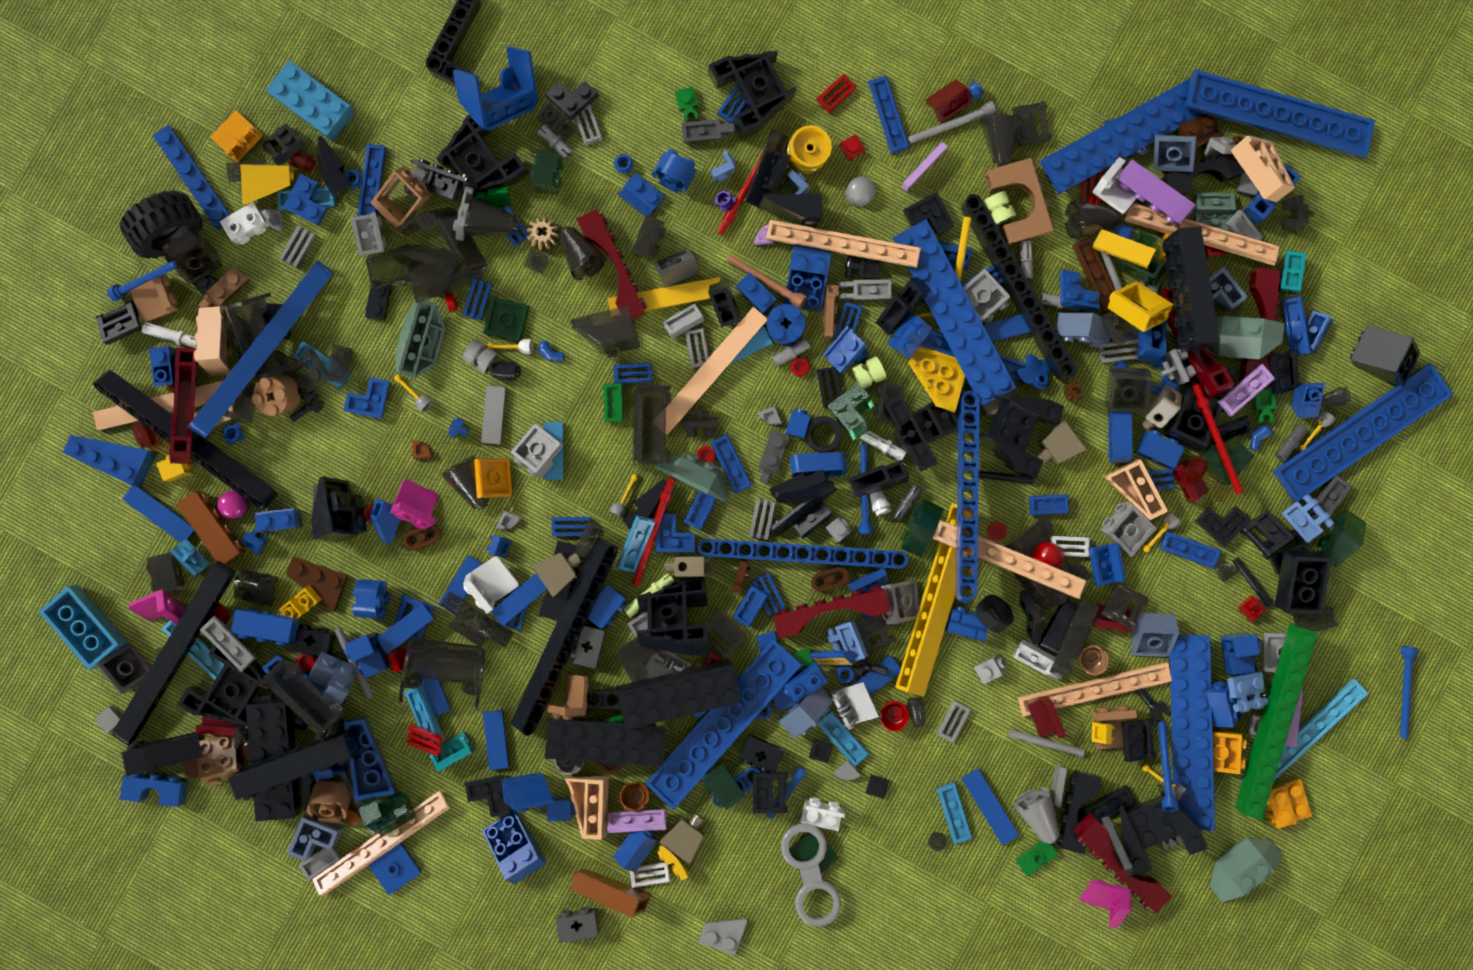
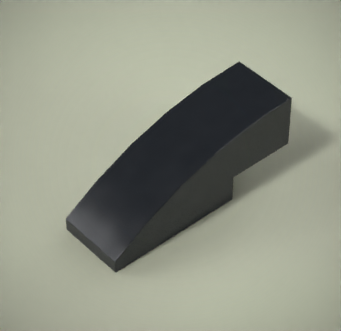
[317,135,350,199]
[875,277,931,335]
[848,460,909,497]
[769,469,833,503]
[623,479,667,530]

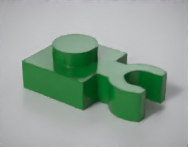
[675,87,698,122]
[475,187,511,207]
[1253,390,1276,423]

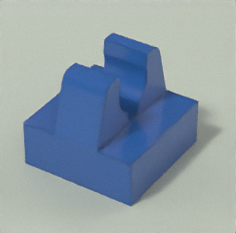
[447,416,469,438]
[243,529,268,556]
[486,535,512,558]

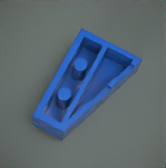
[231,608,299,646]

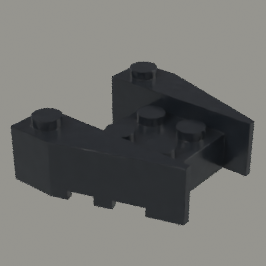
[708,50,796,139]
[436,115,530,197]
[979,395,1064,478]
[637,577,710,656]
[177,645,276,726]
[121,732,202,776]
[1119,784,1209,876]

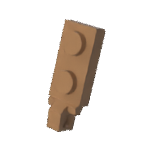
[199,266,249,308]
[822,285,839,339]

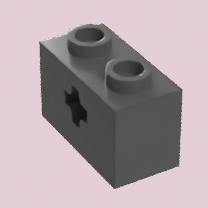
[571,625,606,669]
[556,907,600,943]

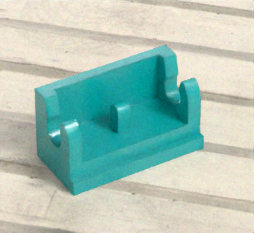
[1280,251,1307,295]
[429,731,475,772]

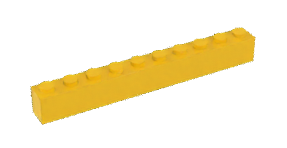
[895,503,980,697]

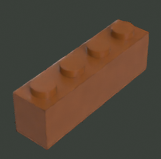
[176,491,246,566]

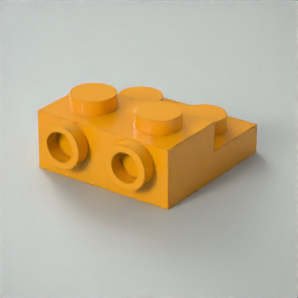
[1213,731,1247,774]
[1267,778,1312,828]

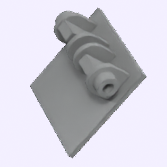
[639,649,691,680]
[830,682,879,730]

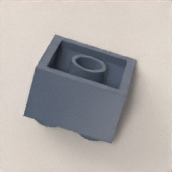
[1153,135,1197,172]
[1131,613,1179,657]

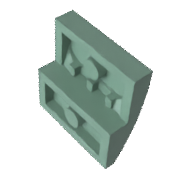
[1194,193,1236,232]

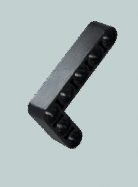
[426,0,481,88]

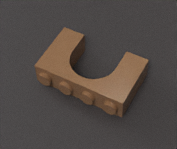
[984,158,1054,247]

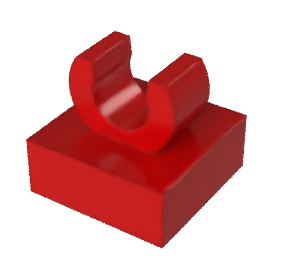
[1237,595,1267,623]
[386,648,412,672]

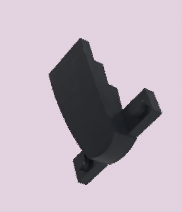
[884,389,972,472]

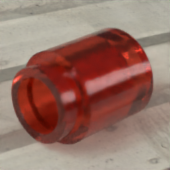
[286,149,316,173]
[131,421,157,449]
[1182,456,1208,484]

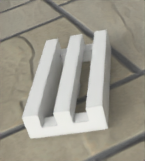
[1050,536,1090,557]
[630,861,671,888]

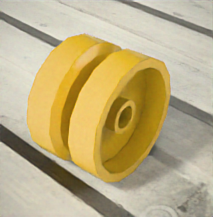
[786,125,832,174]

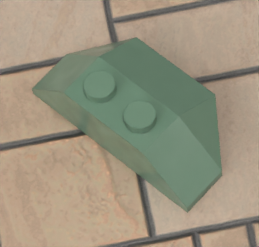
[395,298,446,378]
[1211,316,1284,360]
[656,453,729,503]
[1209,837,1283,902]

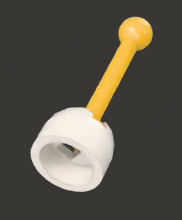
[486,339,533,354]

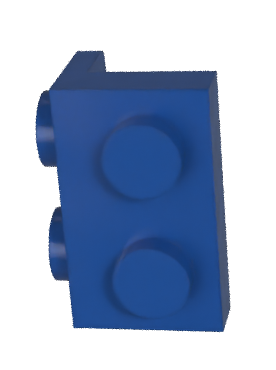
[1088,543,1125,586]

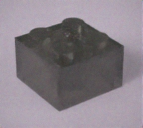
[162,227,223,285]
[1105,367,1152,413]

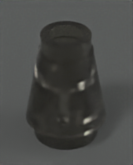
[1321,386,1351,407]
[906,697,925,727]

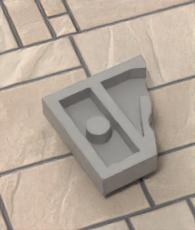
[699,917,748,956]

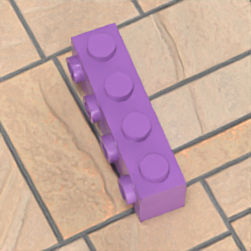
[1117,160,1195,225]

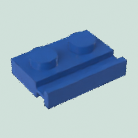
[618,173,665,219]
[823,326,868,374]

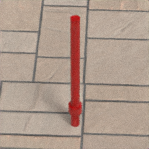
[717,152,763,236]
[1192,384,1244,495]
[632,477,676,587]

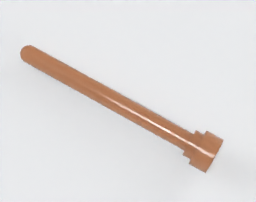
[727,255,807,309]

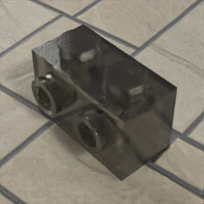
[632,215,666,261]

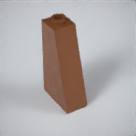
[570,869,652,918]

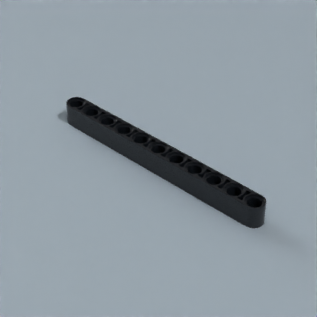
[961,194,1076,381]
[93,370,278,510]
[512,538,618,736]
[111,560,236,746]

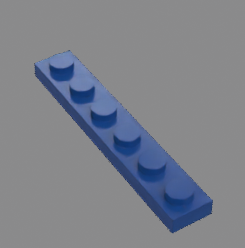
[152,125,231,230]

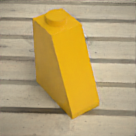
[240,164,294,204]

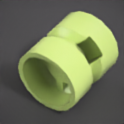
[983,191,1016,226]
[851,356,887,390]

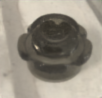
[928,832,947,851]

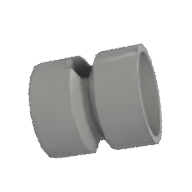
[462,339,499,374]

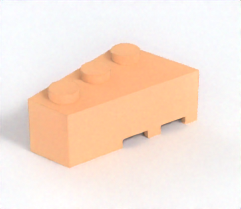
[1230,135,1295,202]
[194,306,232,377]
[1103,459,1168,520]
[565,775,609,840]

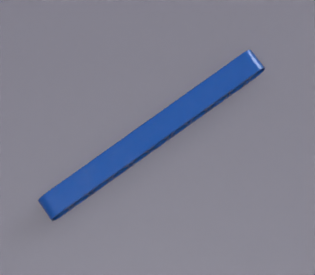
[188,260,334,439]
[955,391,979,603]
[698,539,908,568]

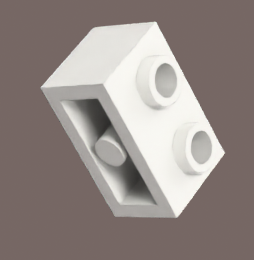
[220,202,269,245]

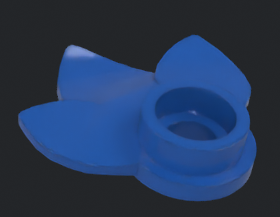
[1016,354,1050,390]

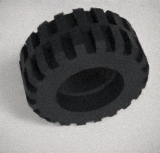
[120,190,203,259]

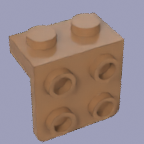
[130,274,180,322]
[546,674,589,720]
[1091,705,1137,749]
[197,735,245,786]

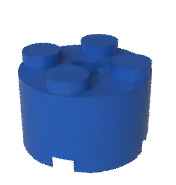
[652,149,696,193]
[766,304,805,345]
[352,579,391,619]

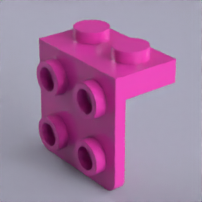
[390,479,438,529]
[129,589,186,624]
[1080,880,1133,929]

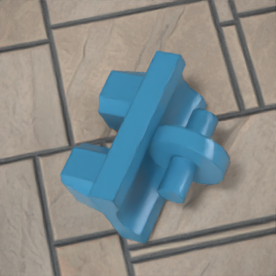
[170,539,210,577]

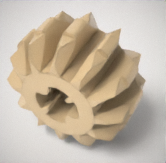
[527,217,559,250]

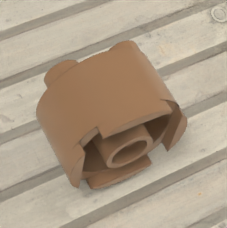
[252,375,300,416]
[307,780,352,823]

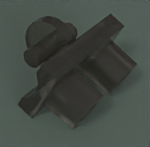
[1281,195,1314,233]
[683,405,718,437]

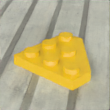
[908,346,965,412]

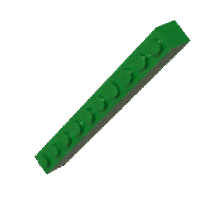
[1234,624,1318,820]

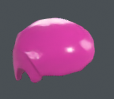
[218,490,248,520]

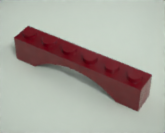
[576,209,647,325]
[1239,267,1282,382]
[1158,288,1234,399]
[169,348,198,464]
[773,585,893,639]
[1073,814,1172,913]

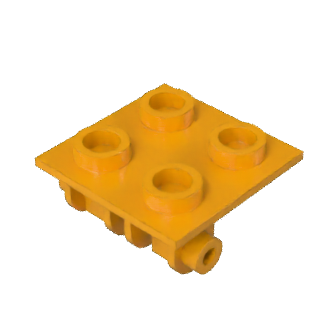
[210,110,264,163]

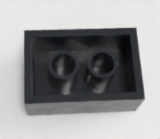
[1275,550,1332,614]

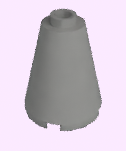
[1013,787,1060,844]

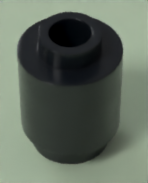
[492,361,521,381]

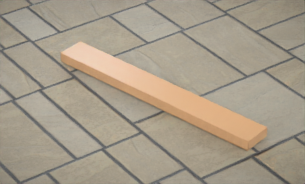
[1124,203,1280,265]
[766,220,921,268]
[653,307,767,435]
[93,381,248,431]
[932,520,1086,599]
[1018,662,1172,717]
[313,791,451,896]

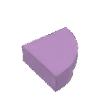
[755,224,774,246]

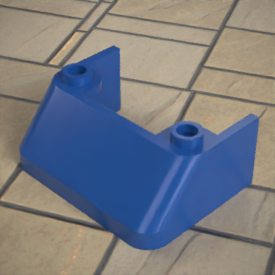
[453,46,538,130]

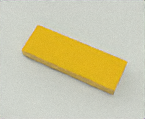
[1093,229,1156,269]

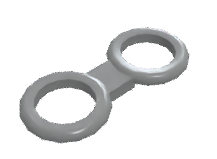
[781,823,841,927]

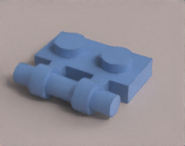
[1281,494,1335,544]
[826,620,868,662]
[1228,672,1268,712]

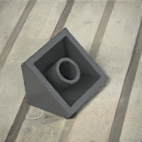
[654,248,700,288]
[96,644,150,695]

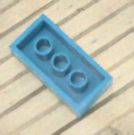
[266,60,356,142]
[38,585,128,670]

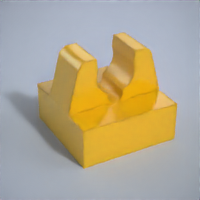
[1092,722,1115,744]

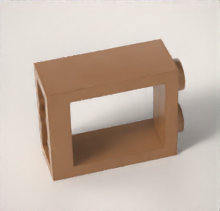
[371,167,432,230]

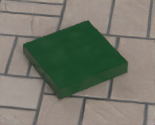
[483,297,530,342]
[789,832,839,873]

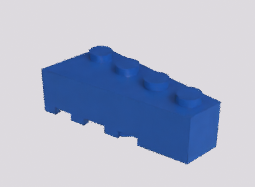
[62,435,158,486]

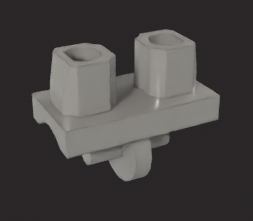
[1160,349,1196,385]

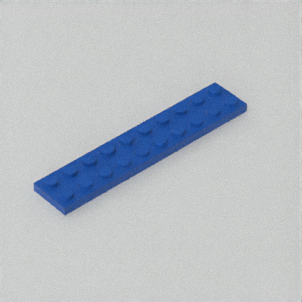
[1184,69,1375,158]
[1040,78,1204,195]
[892,219,1016,407]
[1272,363,1453,502]
[1170,635,1215,831]
[645,639,802,810]

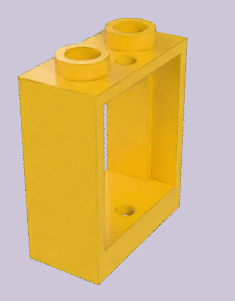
[1108,281,1173,332]

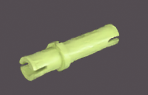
[623,573,676,618]

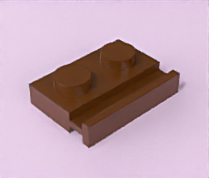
[1178,114,1223,148]

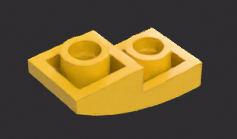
[279,585,322,619]
[657,843,689,880]

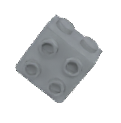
[350,213,387,256]

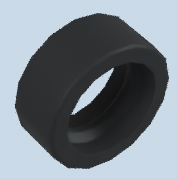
[805,416,842,453]
[976,594,1014,633]

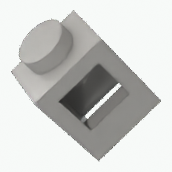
[825,516,851,542]

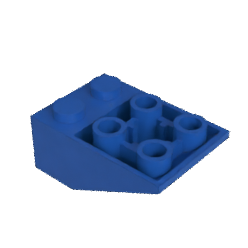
[784,245,831,311]
[501,772,554,813]
[482,810,547,884]

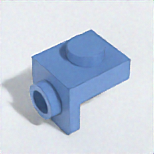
[711,151,736,182]
[787,170,809,194]

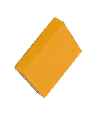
[474,458,512,498]

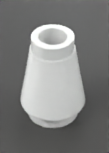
[870,491,891,516]

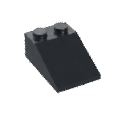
[759,194,822,228]
[1163,380,1225,452]
[311,476,358,542]

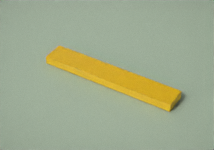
[607,277,721,318]

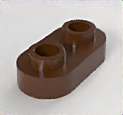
[403,524,442,550]
[811,567,849,592]

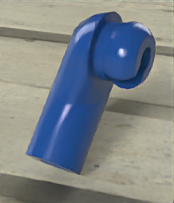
[538,340,564,362]
[1250,425,1273,450]

